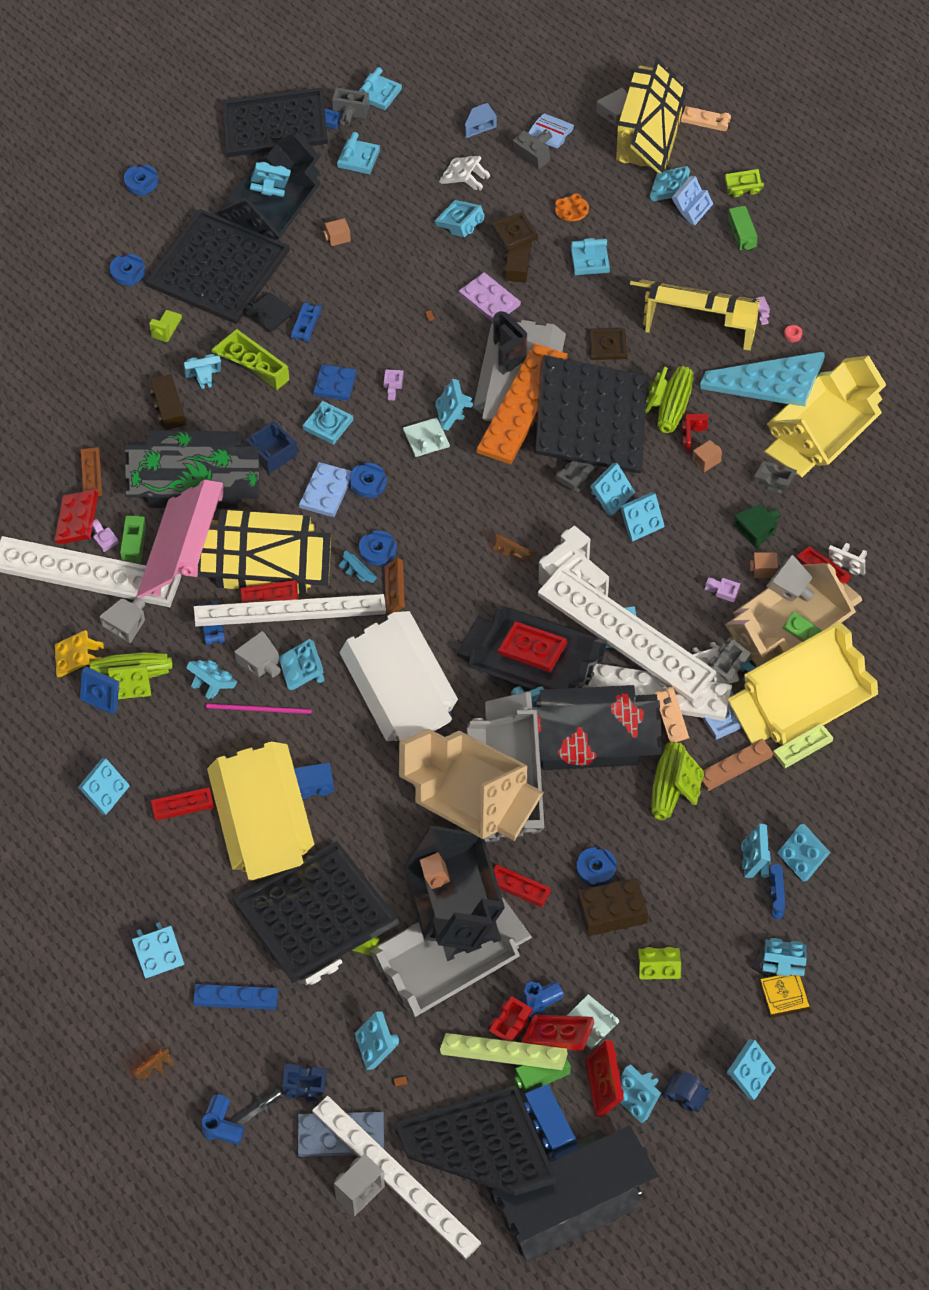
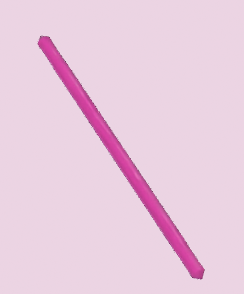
[205,703,312,714]

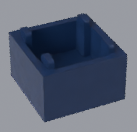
[245,421,298,474]

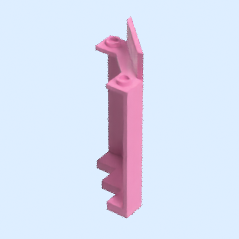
[136,480,223,598]

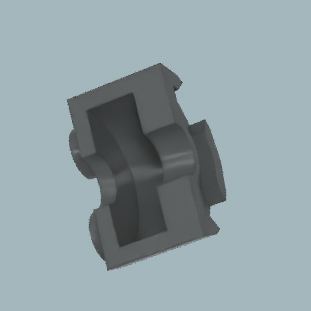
[554,461,596,492]
[754,461,797,494]
[708,639,751,682]

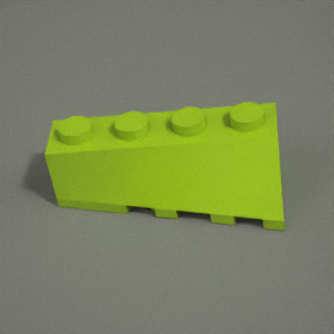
[212,329,289,390]

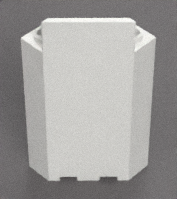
[339,611,458,741]

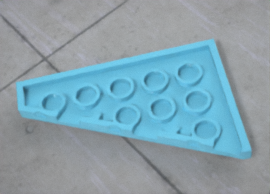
[700,352,825,407]

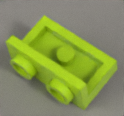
[724,169,764,197]
[638,947,681,979]

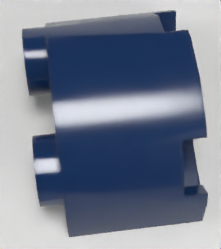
[283,1063,327,1102]
[662,1071,710,1113]

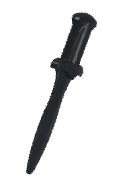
[229,1088,284,1125]

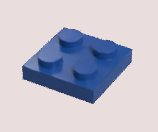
[314,364,357,401]
[80,667,119,714]

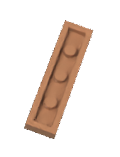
[701,739,774,791]

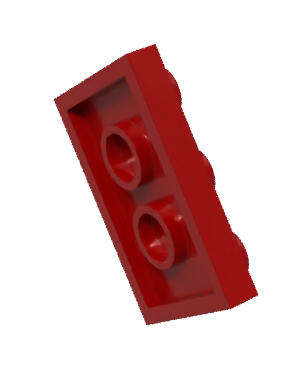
[54,489,99,544]
[498,621,567,672]
[522,1015,595,1050]
[585,1040,624,1117]

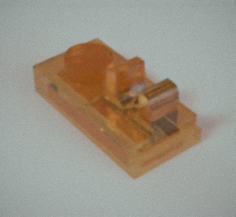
[493,533,533,559]
[129,1048,174,1081]

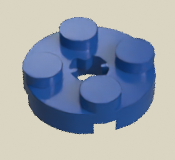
[124,165,159,196]
[110,254,145,286]
[350,463,387,498]
[359,531,397,565]
[577,847,616,887]

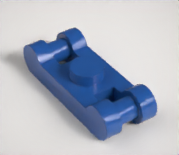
[291,302,322,342]
[199,600,225,646]
[769,864,785,919]

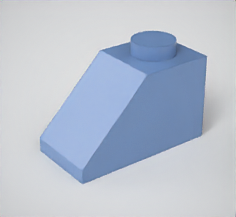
[465,103,497,138]

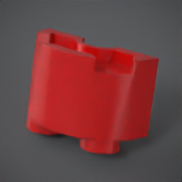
[489,996,533,1042]

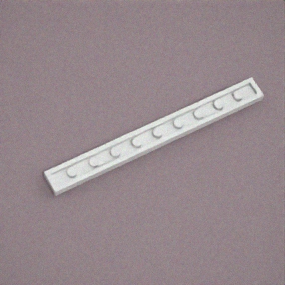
[194,594,386,626]
[312,1096,481,1259]

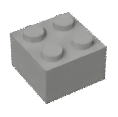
[334,1154,385,1216]

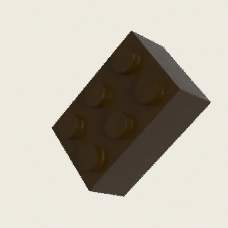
[578,878,648,937]

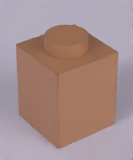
[323,218,351,246]
[692,440,722,472]
[750,553,778,578]
[420,852,450,889]

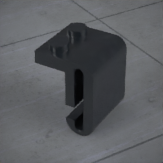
[493,311,527,375]

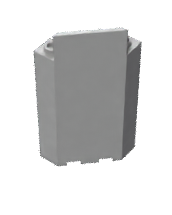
[473,320,566,425]
[467,692,544,842]
[369,897,532,1017]

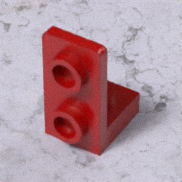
[682,414,708,453]

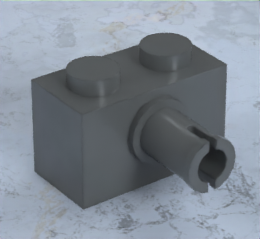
[332,88,370,127]
[512,129,552,169]

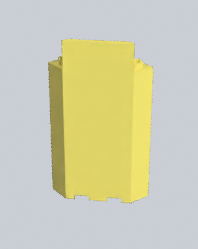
[727,622,878,746]
[207,742,314,880]

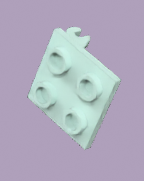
[403,418,450,457]
[567,994,619,1050]

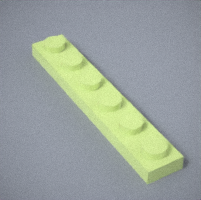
[440,1033,568,1070]

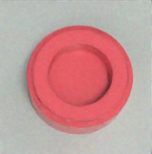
[784,325,802,342]

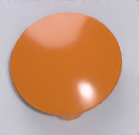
[555,194,589,221]

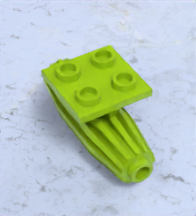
[646,366,694,433]
[90,652,173,699]
[651,742,704,820]

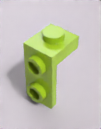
[149,310,182,342]

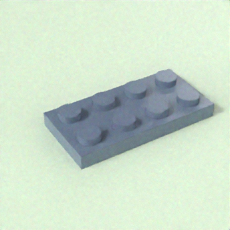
[298,1112,384,1157]

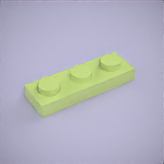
[773,723,833,769]

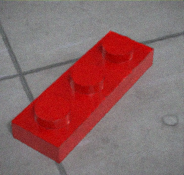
[796,546,850,585]
[241,580,299,603]
[151,787,214,821]
[494,865,551,908]

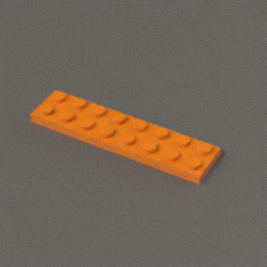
[477,343,568,465]

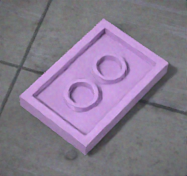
[459,272,521,322]

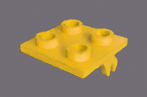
[55,630,104,677]

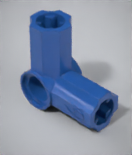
[519,981,564,1017]
[201,1094,245,1145]

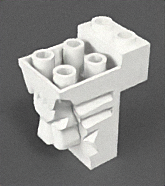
[539,525,609,597]

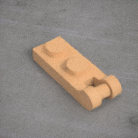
[681,106,731,131]
[654,686,690,742]

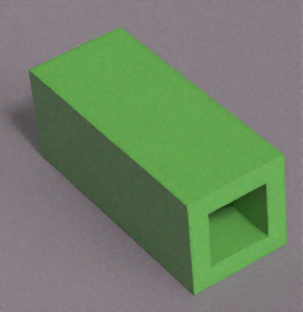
[728,206,758,250]
[120,515,146,563]
[514,1058,571,1094]

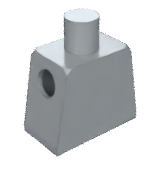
[596,88,628,126]
[766,555,815,601]
[100,598,145,643]
[234,631,281,677]

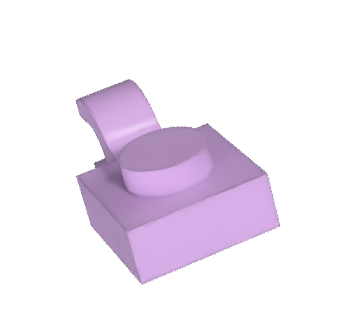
[754,296,770,325]
[384,369,404,400]
[92,519,119,552]
[705,578,740,602]

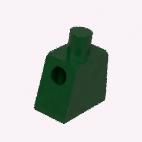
[733,505,781,548]

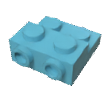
[435,200,485,237]

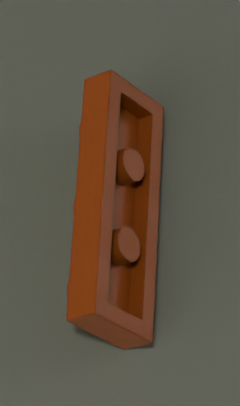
[81,447,103,496]
[384,558,405,614]

